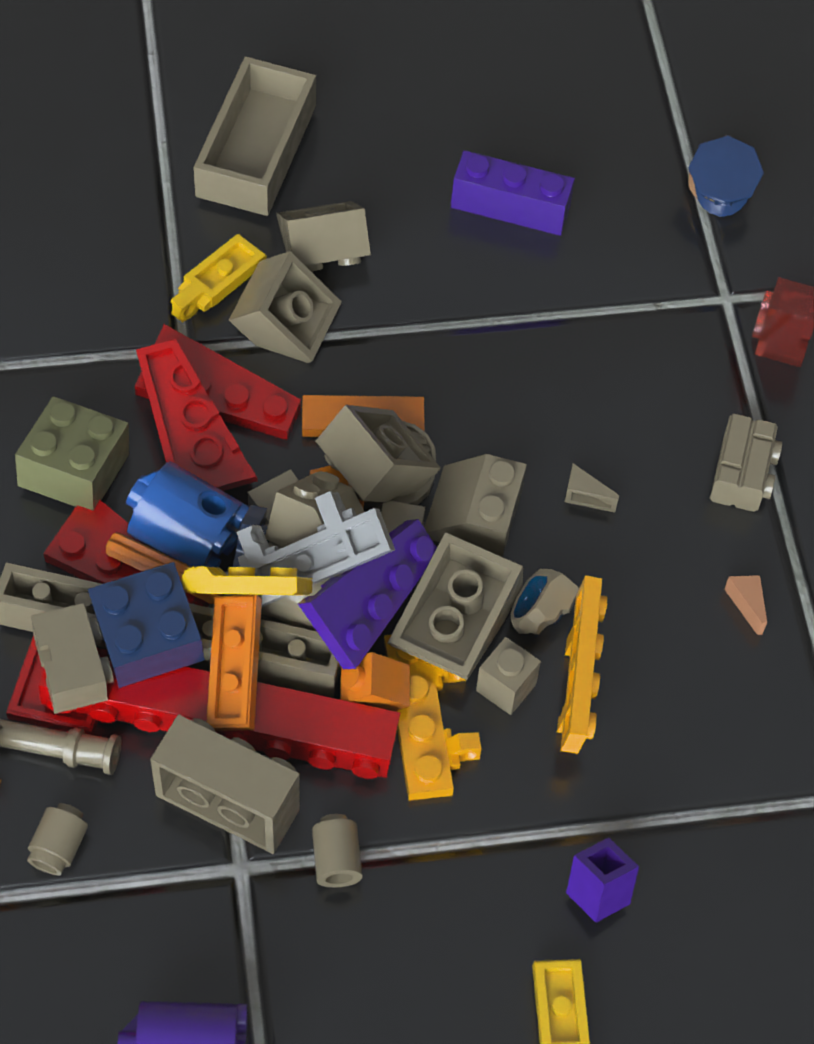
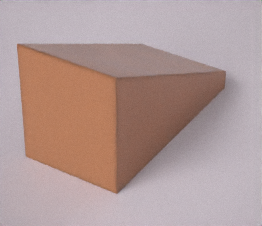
[725,576,767,635]

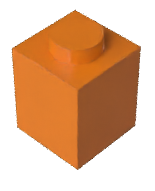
[341,652,410,711]

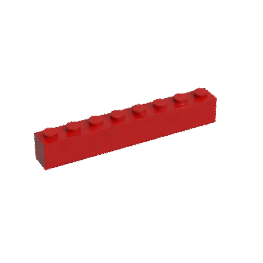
[38,648,400,779]

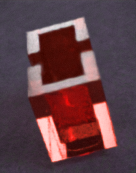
[752,277,814,367]

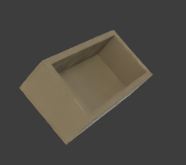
[194,57,316,216]

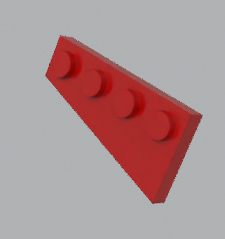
[135,324,301,440]
[136,339,258,491]
[43,500,210,607]

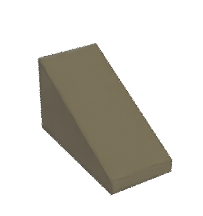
[565,464,619,513]

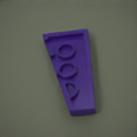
[298,519,437,670]

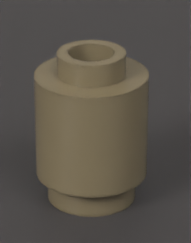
[27,803,88,875]

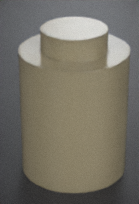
[312,814,362,888]

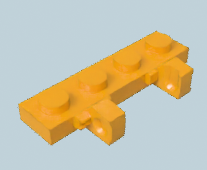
[557,575,607,754]
[384,635,482,801]

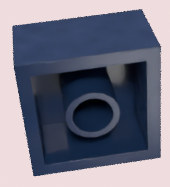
[88,562,205,688]

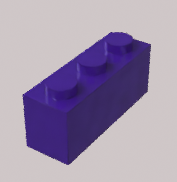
[451,150,575,236]

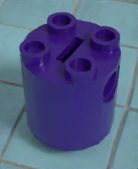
[117,1001,247,1044]

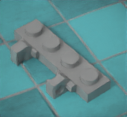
[224,491,395,607]

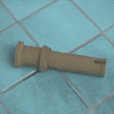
[0,719,121,775]

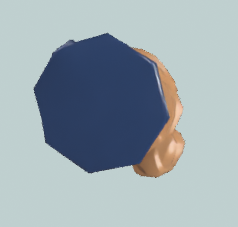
[688,135,764,217]

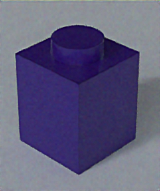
[566,837,639,922]

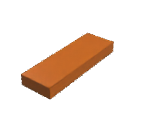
[302,395,425,437]
[207,595,262,731]

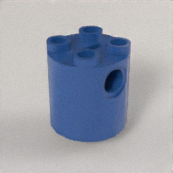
[126,461,249,567]

